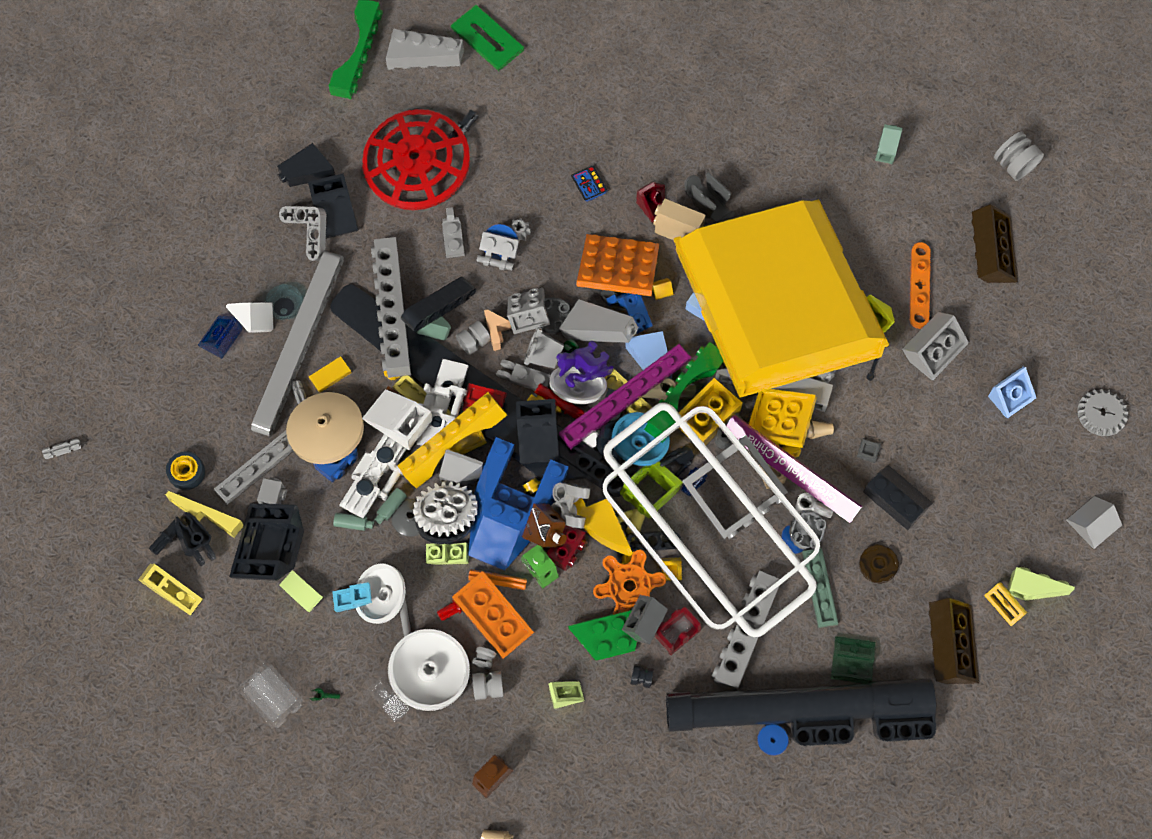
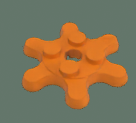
[593,550,666,615]

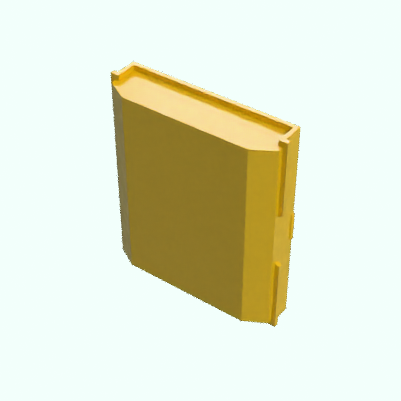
[674,199,889,398]

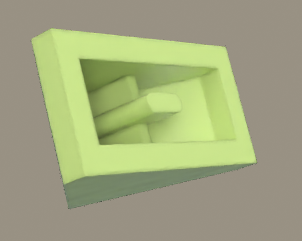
[549,681,585,709]

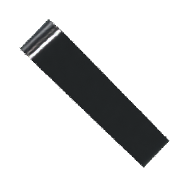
[401,276,476,332]

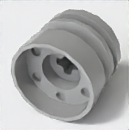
[994,132,1044,181]

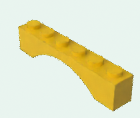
[397,392,507,489]

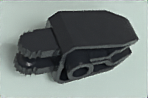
[175,512,216,566]

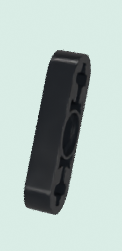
[625,531,681,552]

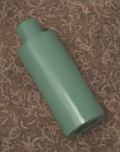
[374,488,407,524]
[333,512,374,531]

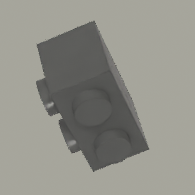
[622,595,668,644]

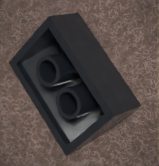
[863,465,933,530]

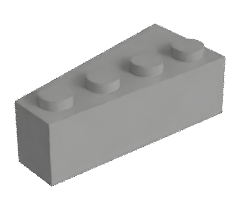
[386,29,464,70]

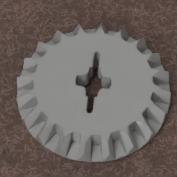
[1077,389,1129,436]

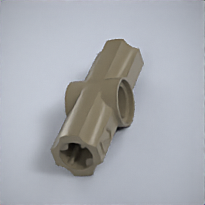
[642,378,696,401]

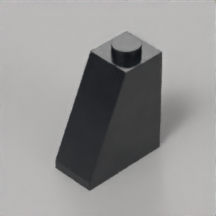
[277,143,335,187]

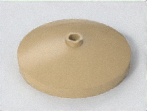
[286,392,364,464]

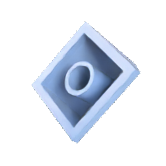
[988,366,1036,418]

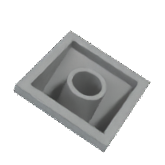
[1066,496,1122,549]

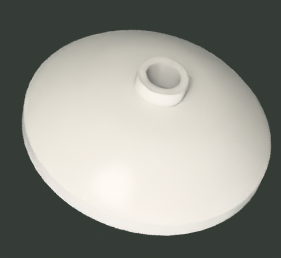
[550,367,607,404]
[356,564,405,624]

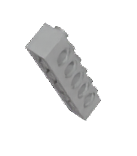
[712,571,780,691]

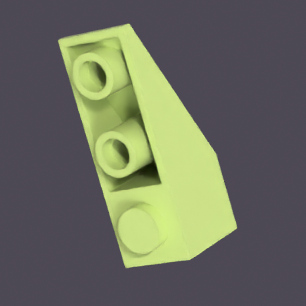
[1007,567,1075,600]

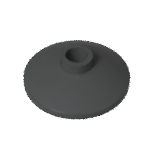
[392,499,420,537]

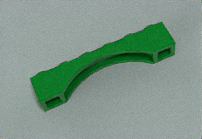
[329,0,383,99]
[644,342,724,443]

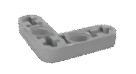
[279,206,326,261]

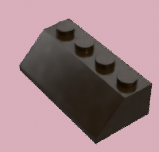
[971,204,1018,283]
[929,598,979,684]

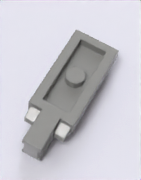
[442,208,465,258]

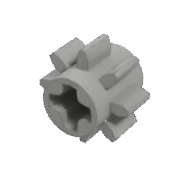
[509,218,531,241]

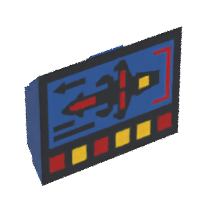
[571,165,608,201]

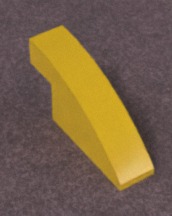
[573,498,633,556]

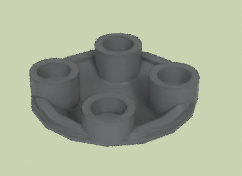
[540,297,571,334]
[789,511,826,550]

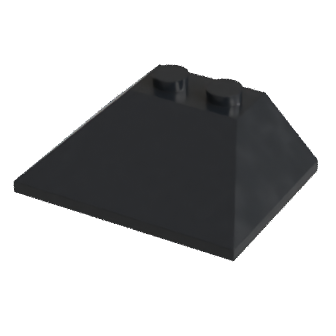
[229,504,304,581]

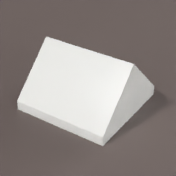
[226,303,273,333]

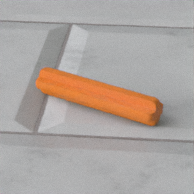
[468,569,527,590]

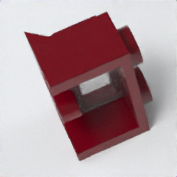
[655,607,701,655]

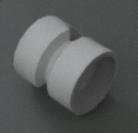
[456,321,491,356]
[472,671,503,700]

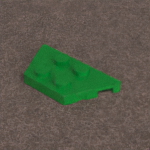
[568,610,637,661]

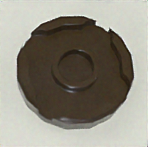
[859,544,899,584]

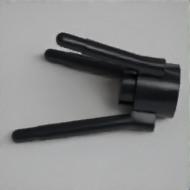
[660,445,694,477]

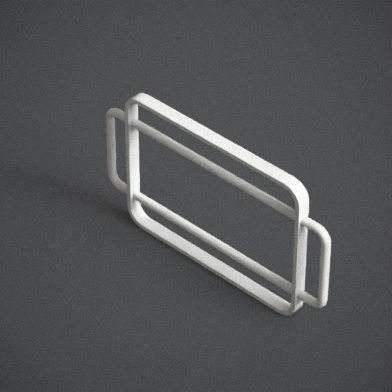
[603,403,820,637]

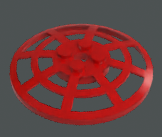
[362,109,470,210]

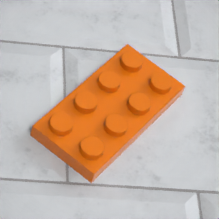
[451,571,534,659]

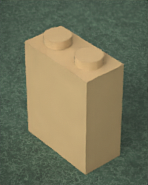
[653,199,706,240]

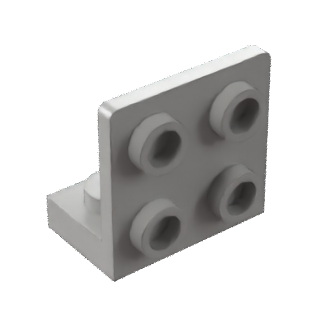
[507,288,550,334]

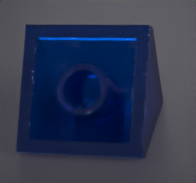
[198,315,243,359]

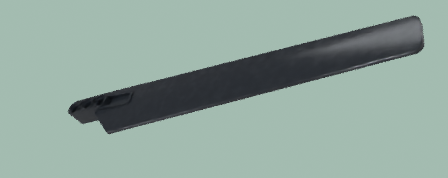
[330,284,624,497]

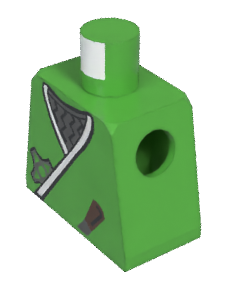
[521,545,559,589]

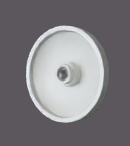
[388,629,470,711]

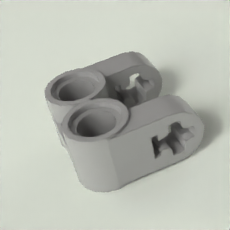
[551,483,591,528]

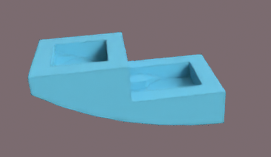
[333,582,372,612]

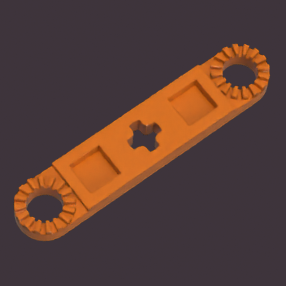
[909,242,930,329]

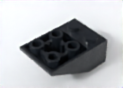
[308,173,358,239]
[516,399,559,464]

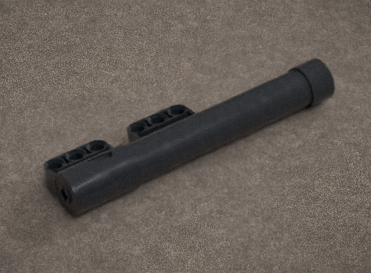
[666,678,936,746]

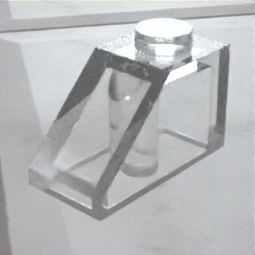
[367,677,410,722]

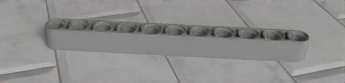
[251,251,344,436]

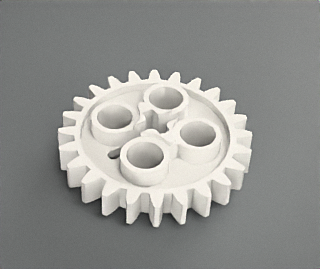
[413,482,478,536]

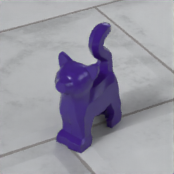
[556,341,614,388]

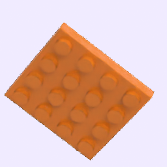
[576,234,659,296]

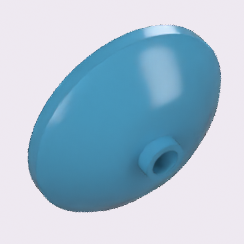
[612,412,670,466]

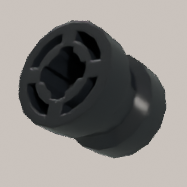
[630,664,654,688]

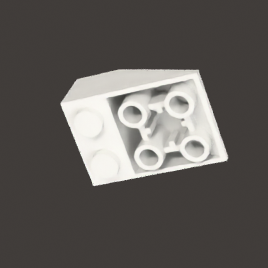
[362,389,432,450]

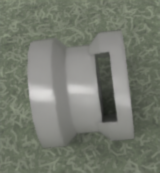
[472,647,496,669]

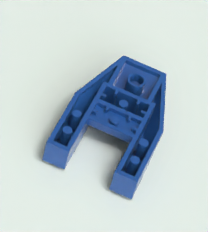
[468,437,569,571]

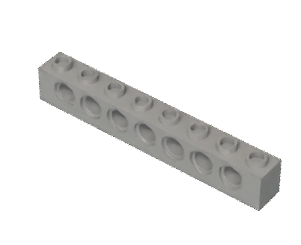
[371,237,411,378]

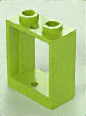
[620,462,683,519]

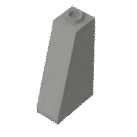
[559,300,638,343]

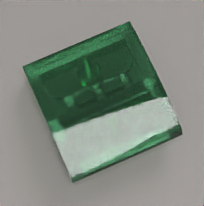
[831,636,875,684]

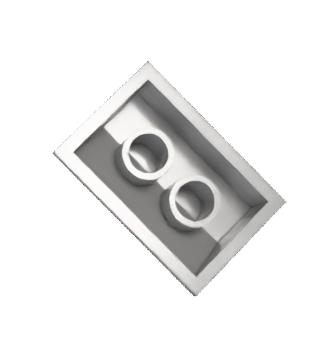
[902,312,969,380]

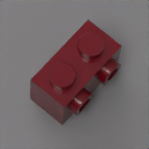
[546,525,587,571]

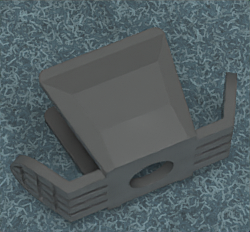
[684,172,735,223]

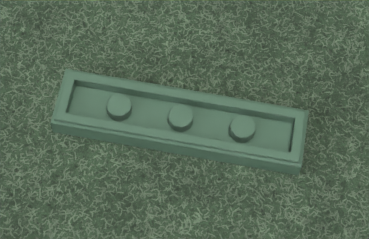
[802,548,839,628]

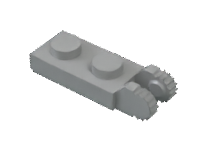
[496,360,551,391]

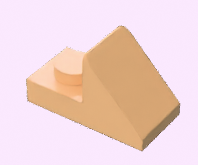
[484,310,511,351]

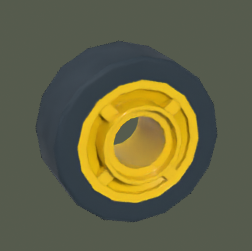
[166,451,205,490]

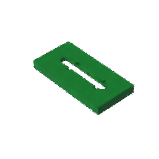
[451,5,524,71]

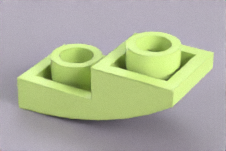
[426,543,469,565]
[280,570,323,612]

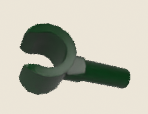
[310,688,340,701]

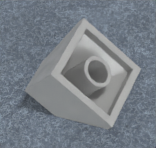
[439,449,484,488]

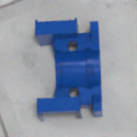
[606,293,653,334]

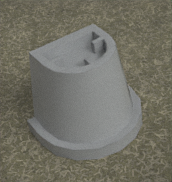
[524,327,564,369]

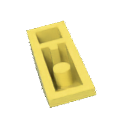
[138,564,202,615]

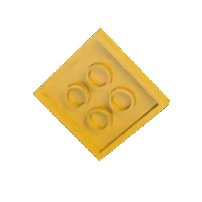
[749,389,817,448]

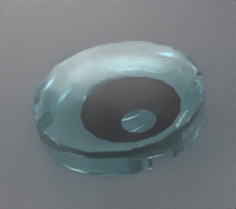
[265,284,303,320]

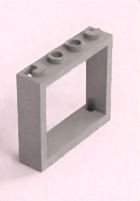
[682,435,788,539]

